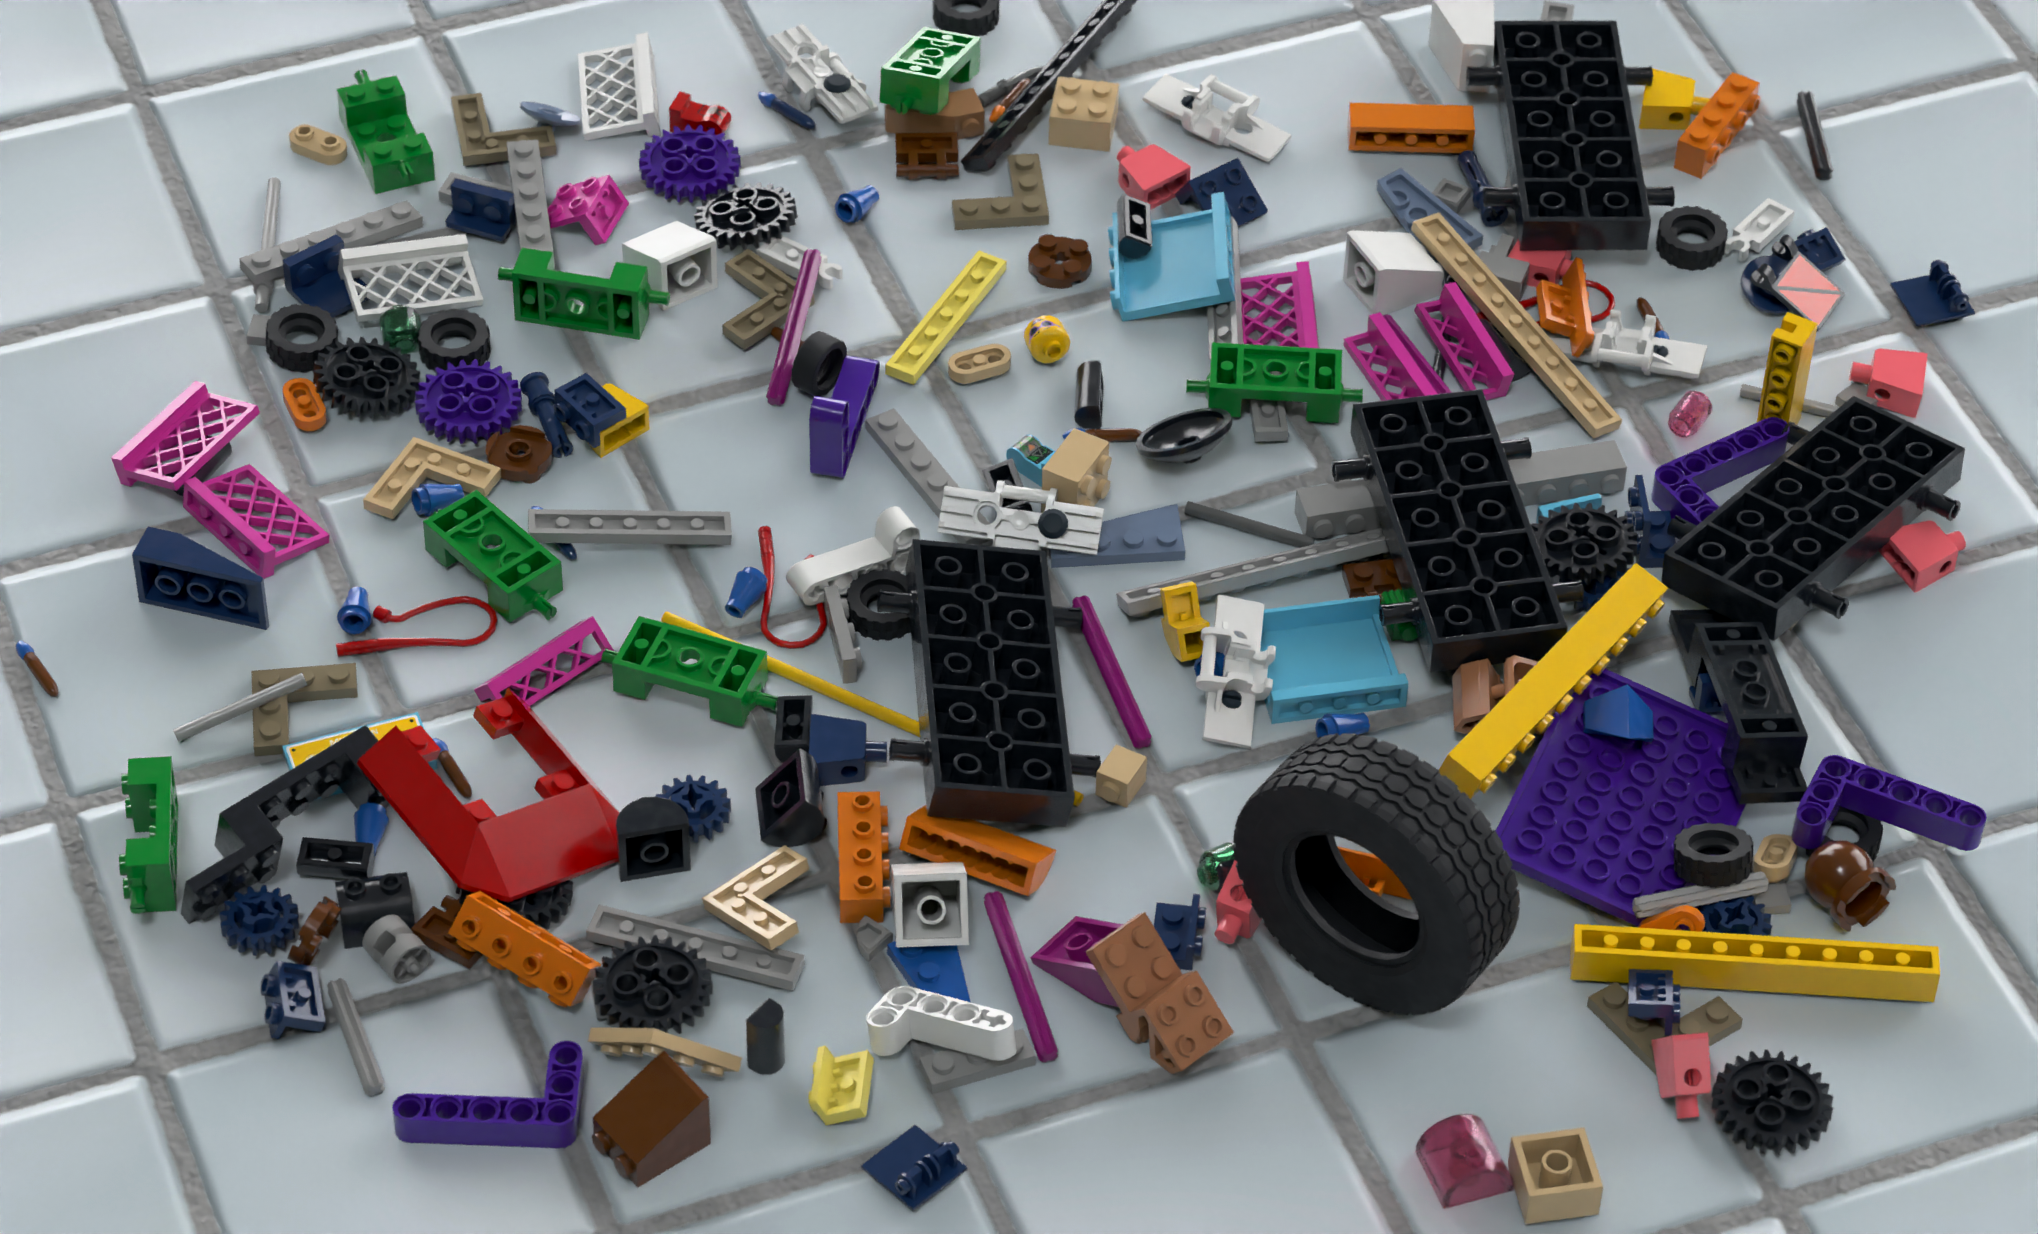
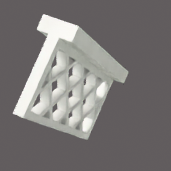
[578,32,660,141]
[338,234,483,322]

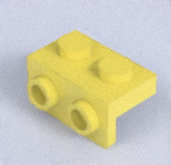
[808,1045,874,1126]

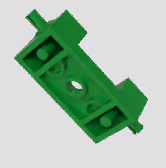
[879,27,981,115]
[337,69,435,194]
[498,247,670,340]
[1186,342,1363,423]
[423,490,563,622]
[601,616,778,727]
[119,756,178,914]

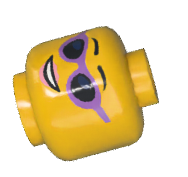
[1024,315,1070,363]

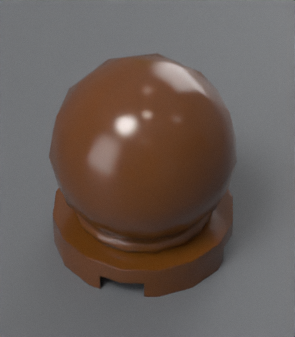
[1804,840,1896,931]

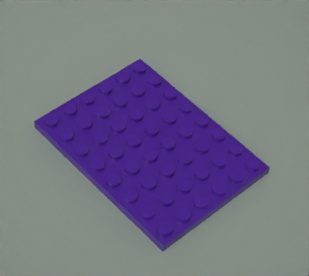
[1495,669,1746,931]

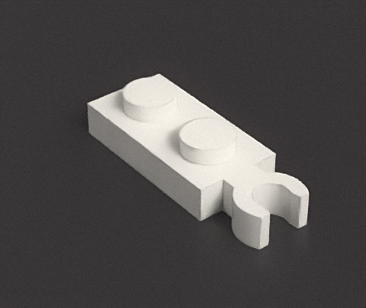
[1724,198,1794,261]
[757,236,842,289]

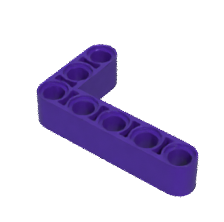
[809,355,880,478]
[1651,417,1790,525]
[1791,755,1987,851]
[392,1040,584,1149]

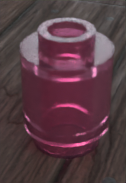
[1668,391,1713,438]

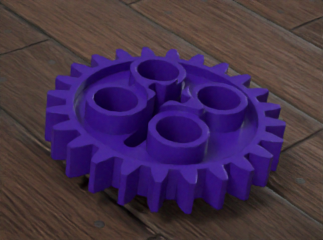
[639,125,741,203]
[415,359,522,444]

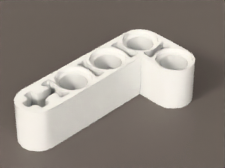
[786,506,920,605]
[866,986,1017,1061]

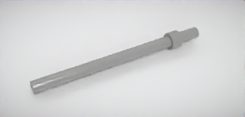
[253,177,281,312]

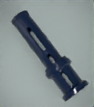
[1457,150,1509,227]
[520,372,573,458]

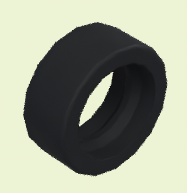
[791,331,847,396]

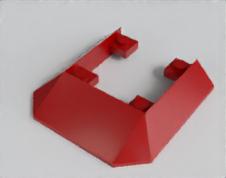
[357,688,620,902]

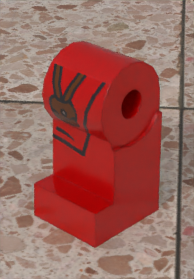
[669,91,732,136]

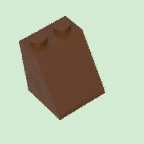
[591,1051,711,1188]

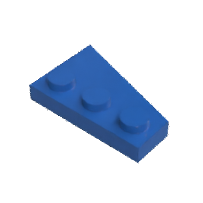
[887,941,971,1003]

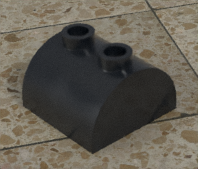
[755,748,827,847]
[616,797,691,882]
[335,872,415,949]

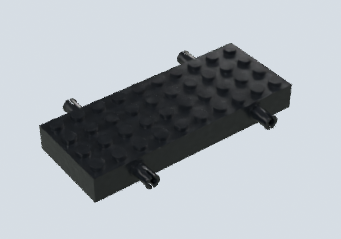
[1466,21,1675,251]
[1332,389,1584,673]
[1661,396,1965,641]
[877,539,1101,827]

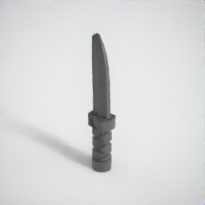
[978,66,1044,107]

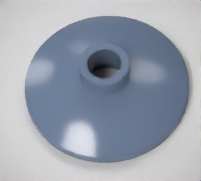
[520,101,581,132]

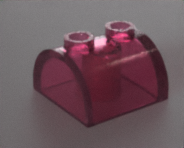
[1415,1114,1514,1209]

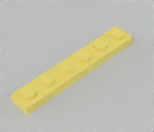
[885,250,1007,385]

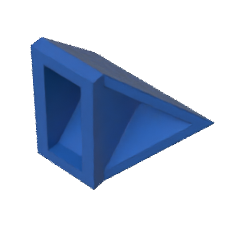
[1583,684,1654,743]

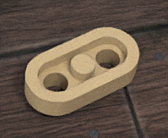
[289,124,347,165]
[948,344,1011,384]
[1754,834,1798,883]

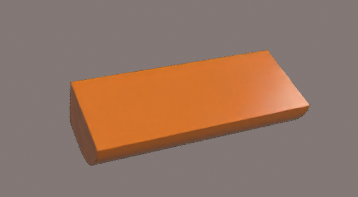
[899,805,1056,896]

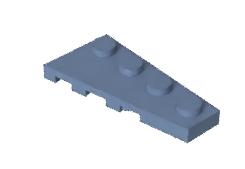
[1376,168,1483,266]
[1048,504,1185,568]

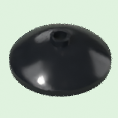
[1136,408,1233,464]

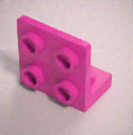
[547,175,629,245]

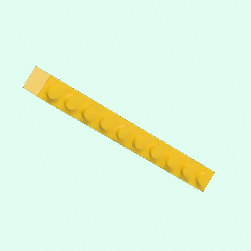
[1439,563,1668,799]
[1570,924,1941,1002]

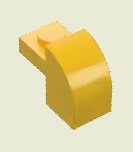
[1160,582,1210,662]

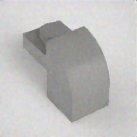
[1480,234,1530,302]

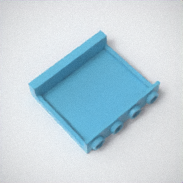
[1108,192,1235,322]
[1260,595,1409,724]

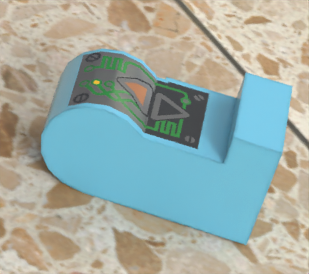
[1006,435,1056,487]

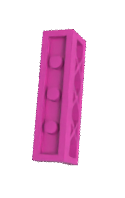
[1414,282,1514,400]
[1343,312,1437,401]
[474,616,614,706]

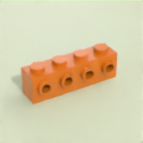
[1674,72,1761,179]
[1347,102,1475,153]
[837,791,890,923]
[448,891,602,1007]

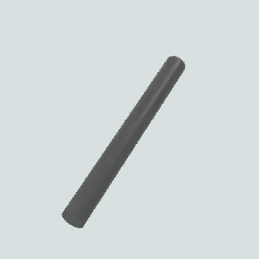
[1185,501,1315,547]

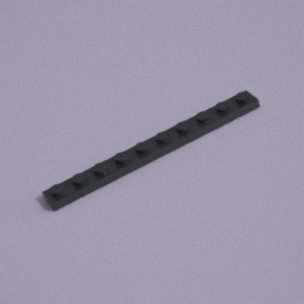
[961,0,1137,171]

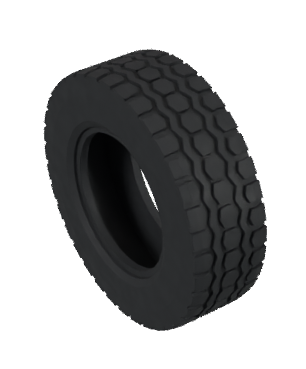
[1233,733,1520,1015]

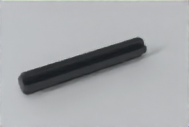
[1796,91,1833,180]

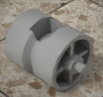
[363,915,431,983]

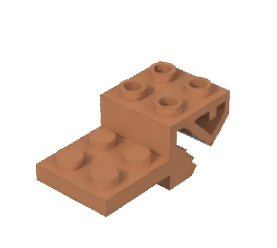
[1452,655,1555,735]
[1085,912,1234,1074]

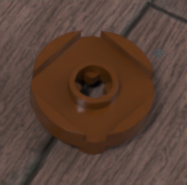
[1028,234,1092,289]
[485,425,553,484]
[287,896,342,966]

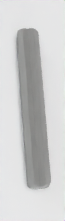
[1632,871,1769,919]
[327,978,384,1096]

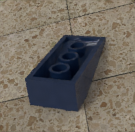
[132,526,269,630]

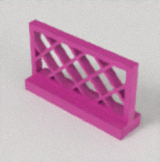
[1240,261,1319,348]
[111,381,260,491]
[183,464,330,579]

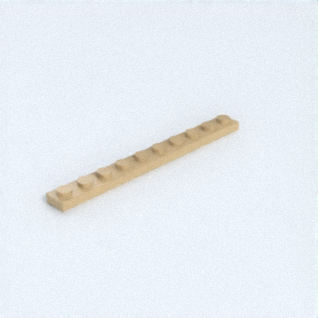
[1411,212,1622,439]

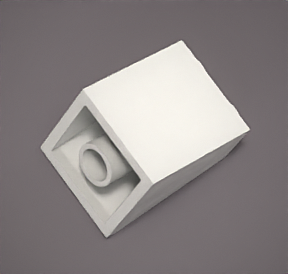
[1428,0,1494,93]
[622,221,718,311]
[1343,230,1444,315]
[891,862,969,947]

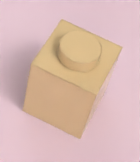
[1095,744,1147,808]

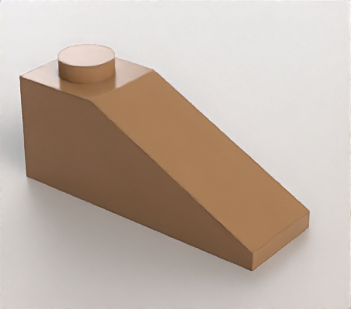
[885,88,985,140]

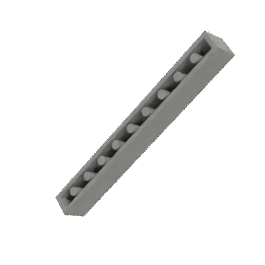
[1295,440,1627,539]

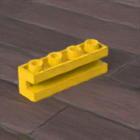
[1756,312,1818,425]

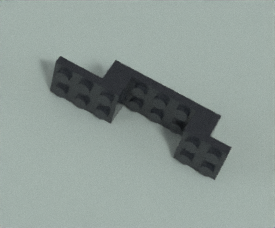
[1669,609,1808,804]
[181,725,390,924]

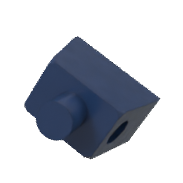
[809,714,887,786]

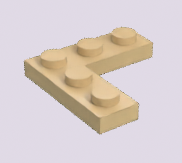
[363,437,501,519]
[702,845,809,951]
[588,1027,742,1077]

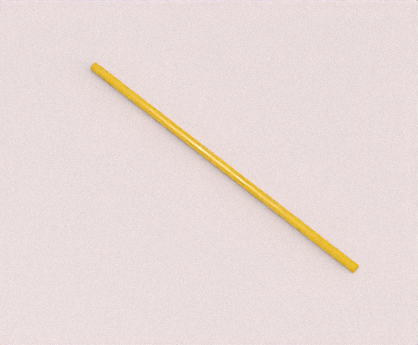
[661,611,1084,807]

